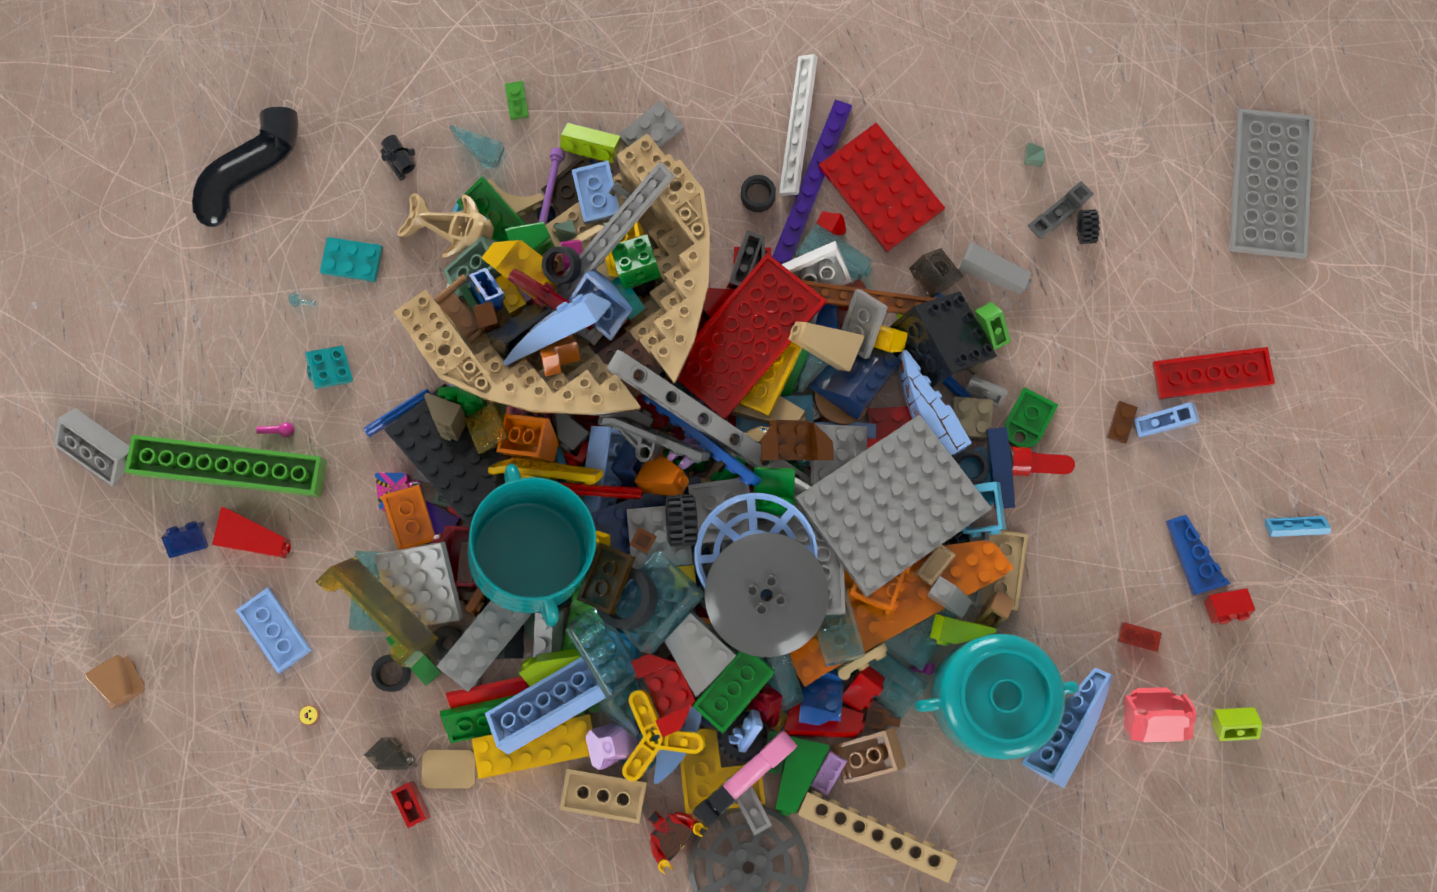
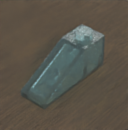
[449,125,505,169]

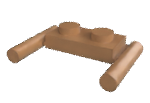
[434,274,501,344]

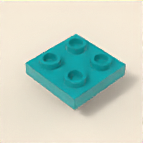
[305,345,353,389]

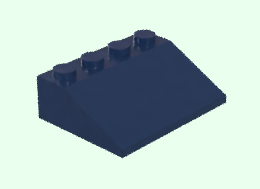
[809,347,901,420]

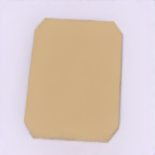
[421,750,476,788]

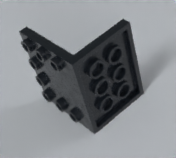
[889,291,997,389]

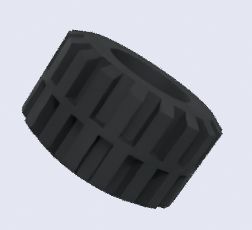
[665,494,698,547]
[717,711,767,762]

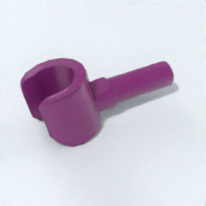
[906,662,935,675]

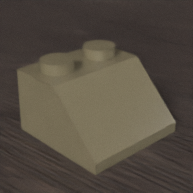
[424,393,468,441]

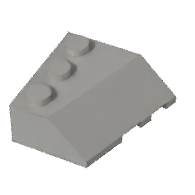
[665,611,737,697]

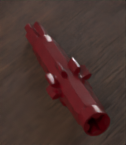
[508,268,596,331]

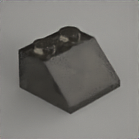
[909,248,964,298]

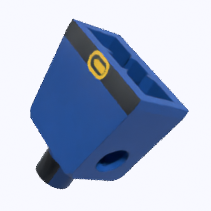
[469,268,504,311]

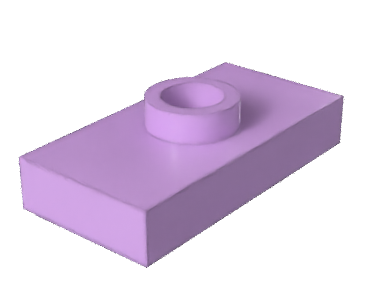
[810,750,847,796]

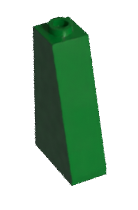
[775,736,830,816]

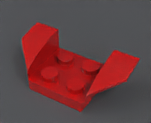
[631,654,697,738]

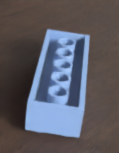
[485,653,612,754]

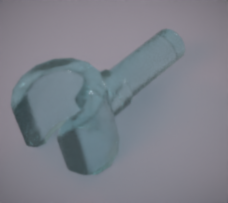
[288,293,316,307]

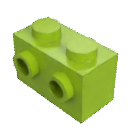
[1212,707,1263,741]

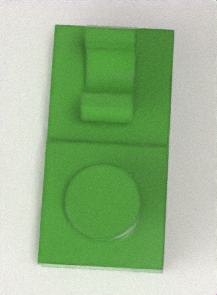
[505,81,529,120]

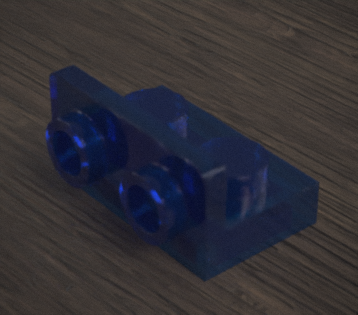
[161,521,209,558]

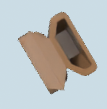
[84,655,145,710]

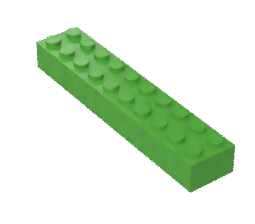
[124,435,327,498]

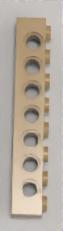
[797,790,957,883]

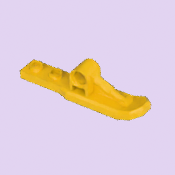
[488,458,603,485]

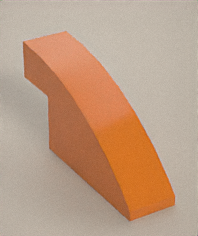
[540,334,581,376]

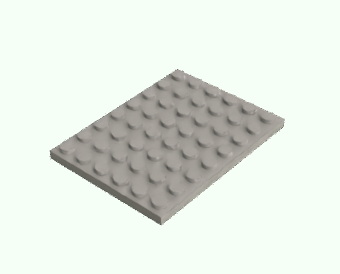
[794,415,992,597]

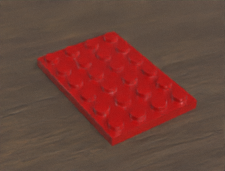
[818,122,945,253]

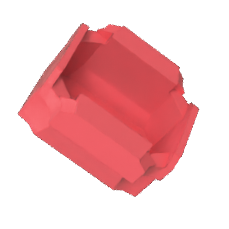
[1123,687,1197,742]

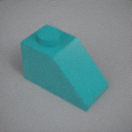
[611,277,646,320]

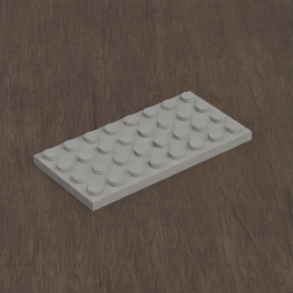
[1229,108,1314,259]

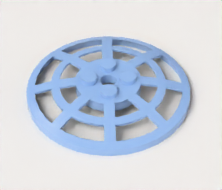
[695,493,817,601]

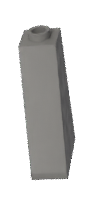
[958,242,1032,295]

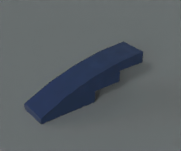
[987,427,1015,509]

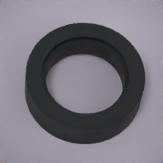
[596,568,658,630]

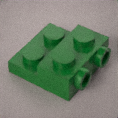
[438,386,487,417]

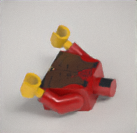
[647,811,708,875]

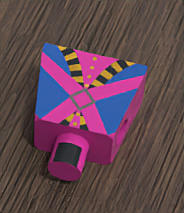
[375,473,423,512]

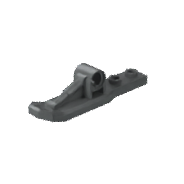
[598,417,711,463]

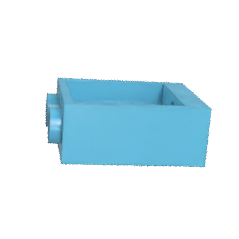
[963,482,1006,538]

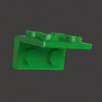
[611,234,661,290]
[754,467,795,516]

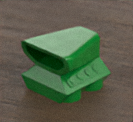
[505,221,555,255]

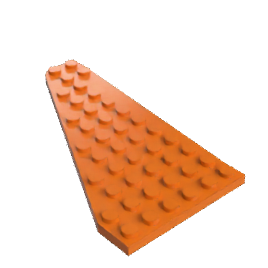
[783,540,1014,687]

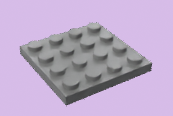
[374,542,463,631]

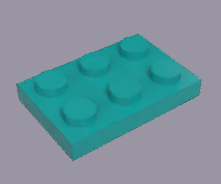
[320,237,383,282]

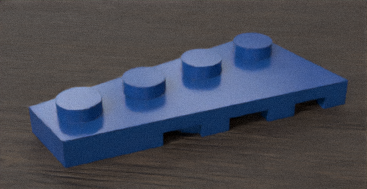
[1166,515,1231,595]

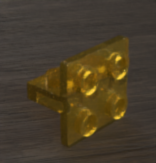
[465,403,508,454]

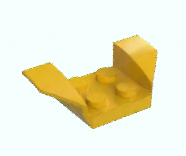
[481,240,556,306]

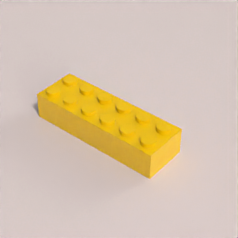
[472,714,595,779]

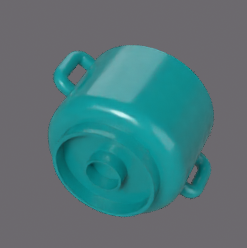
[468,464,596,627]
[914,634,1079,760]

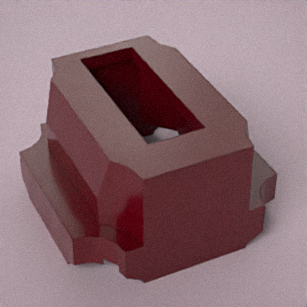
[433,526,478,589]

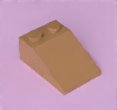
[833,728,906,785]

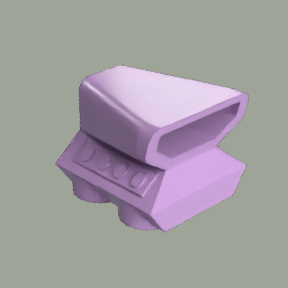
[586,719,639,770]

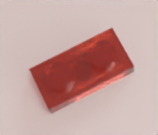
[1117,622,1162,652]

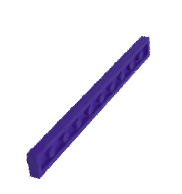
[772,99,852,264]

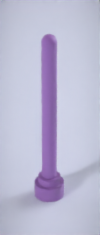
[539,148,566,225]

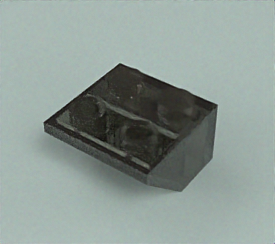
[364,737,418,770]

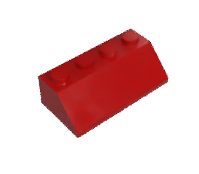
[446,677,530,708]

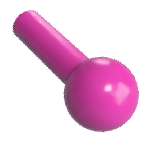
[256,422,294,437]

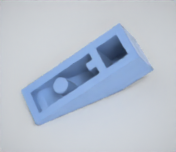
[1134,402,1200,438]

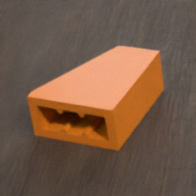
[634,453,689,495]

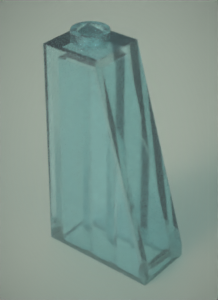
[795,224,873,280]

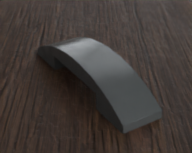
[1027,181,1094,239]

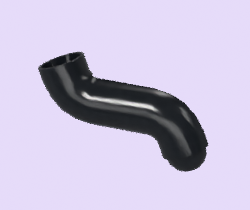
[192,106,298,227]

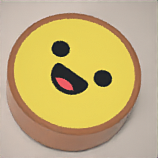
[299,705,320,725]

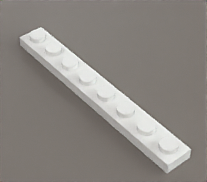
[779,54,818,196]

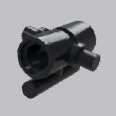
[380,135,416,181]

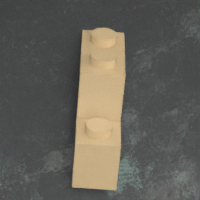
[487,178,544,220]

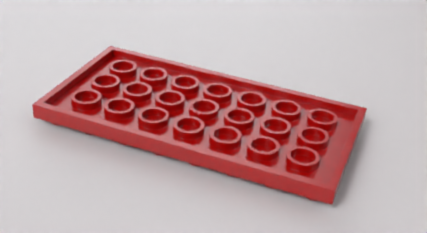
[677,253,827,420]

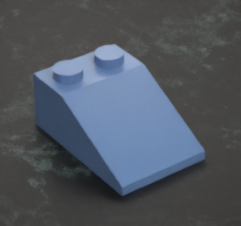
[568,269,633,340]

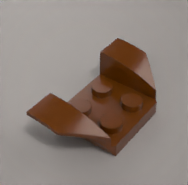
[760,420,834,461]

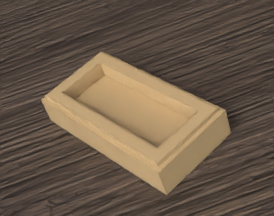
[915,544,956,587]

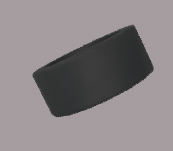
[741,175,776,212]
[542,246,582,284]
[954,449,989,485]
[371,654,411,692]

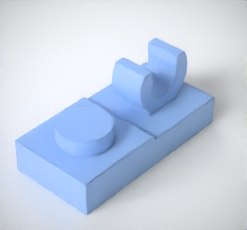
[728,710,763,753]

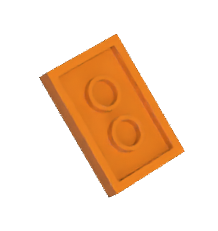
[381,484,436,550]

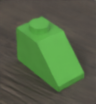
[975,302,1011,350]

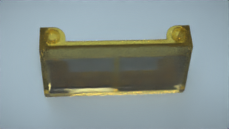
[315,556,439,668]

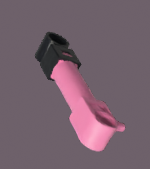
[692,730,797,827]

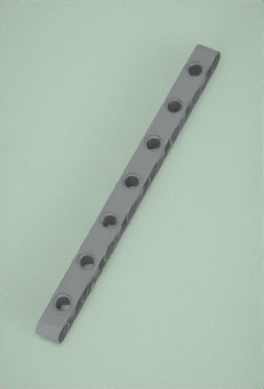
[607,350,814,486]

